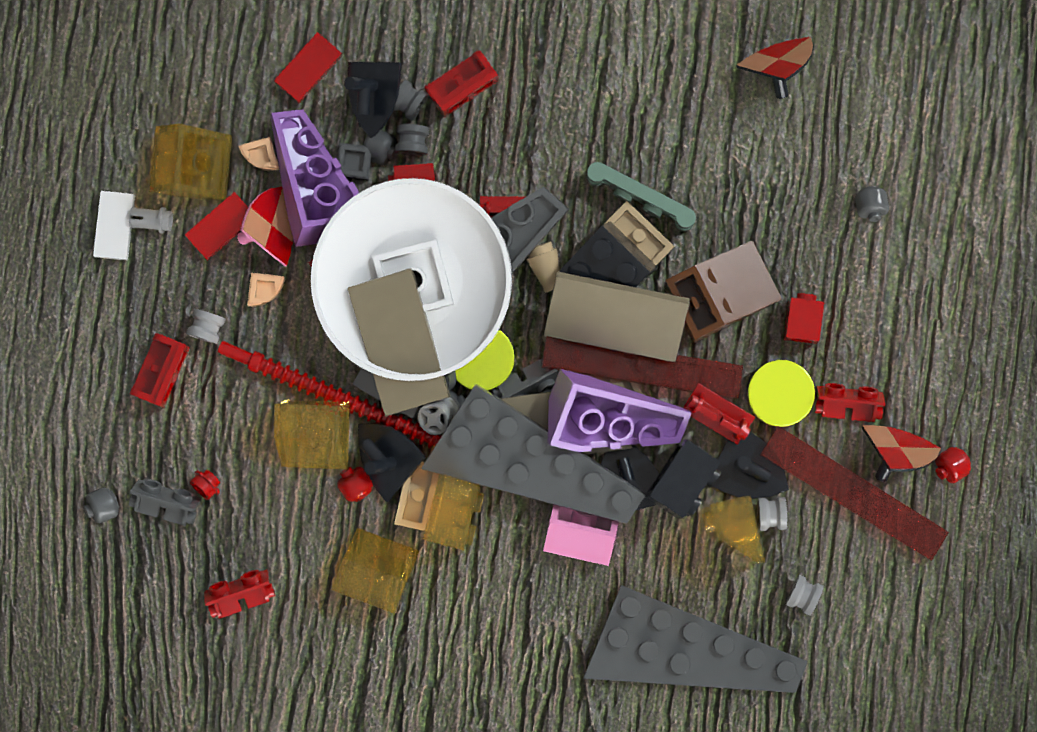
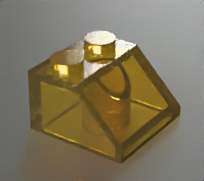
[149,123,232,201]
[274,400,349,469]
[423,473,485,551]
[702,495,765,565]
[332,528,420,614]

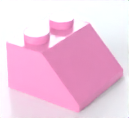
[543,504,619,566]

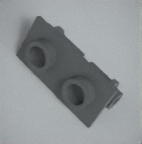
[492,358,559,398]
[129,479,202,526]

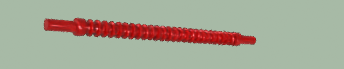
[217,341,444,448]

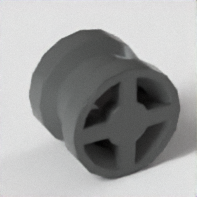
[394,79,429,121]
[395,124,429,156]

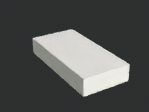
[93,191,135,261]

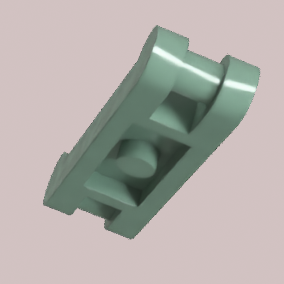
[587,162,696,232]

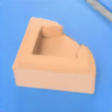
[239,137,280,171]
[247,273,285,307]

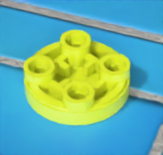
[455,330,515,391]
[747,360,815,427]

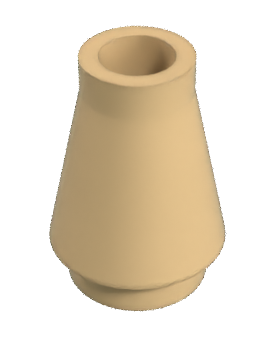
[526,241,560,293]

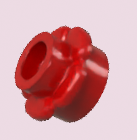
[190,470,220,500]

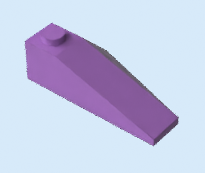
[270,109,359,247]
[548,369,692,452]

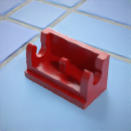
[424,50,499,118]
[129,333,190,408]

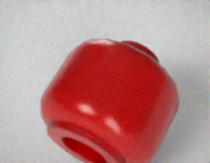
[935,447,971,483]
[337,466,373,502]

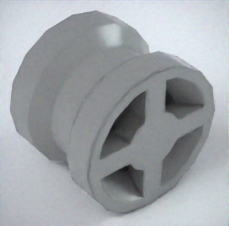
[186,309,226,344]
[418,397,459,435]
[757,497,787,531]
[785,575,824,616]

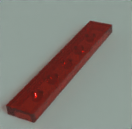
[541,336,743,400]
[760,426,949,561]

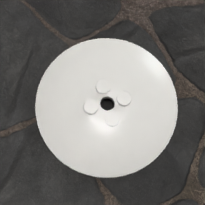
[311,178,512,381]

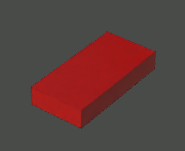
[274,32,343,104]
[185,191,249,261]

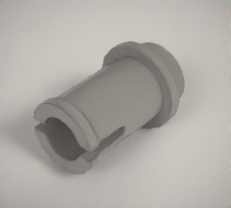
[129,207,173,234]

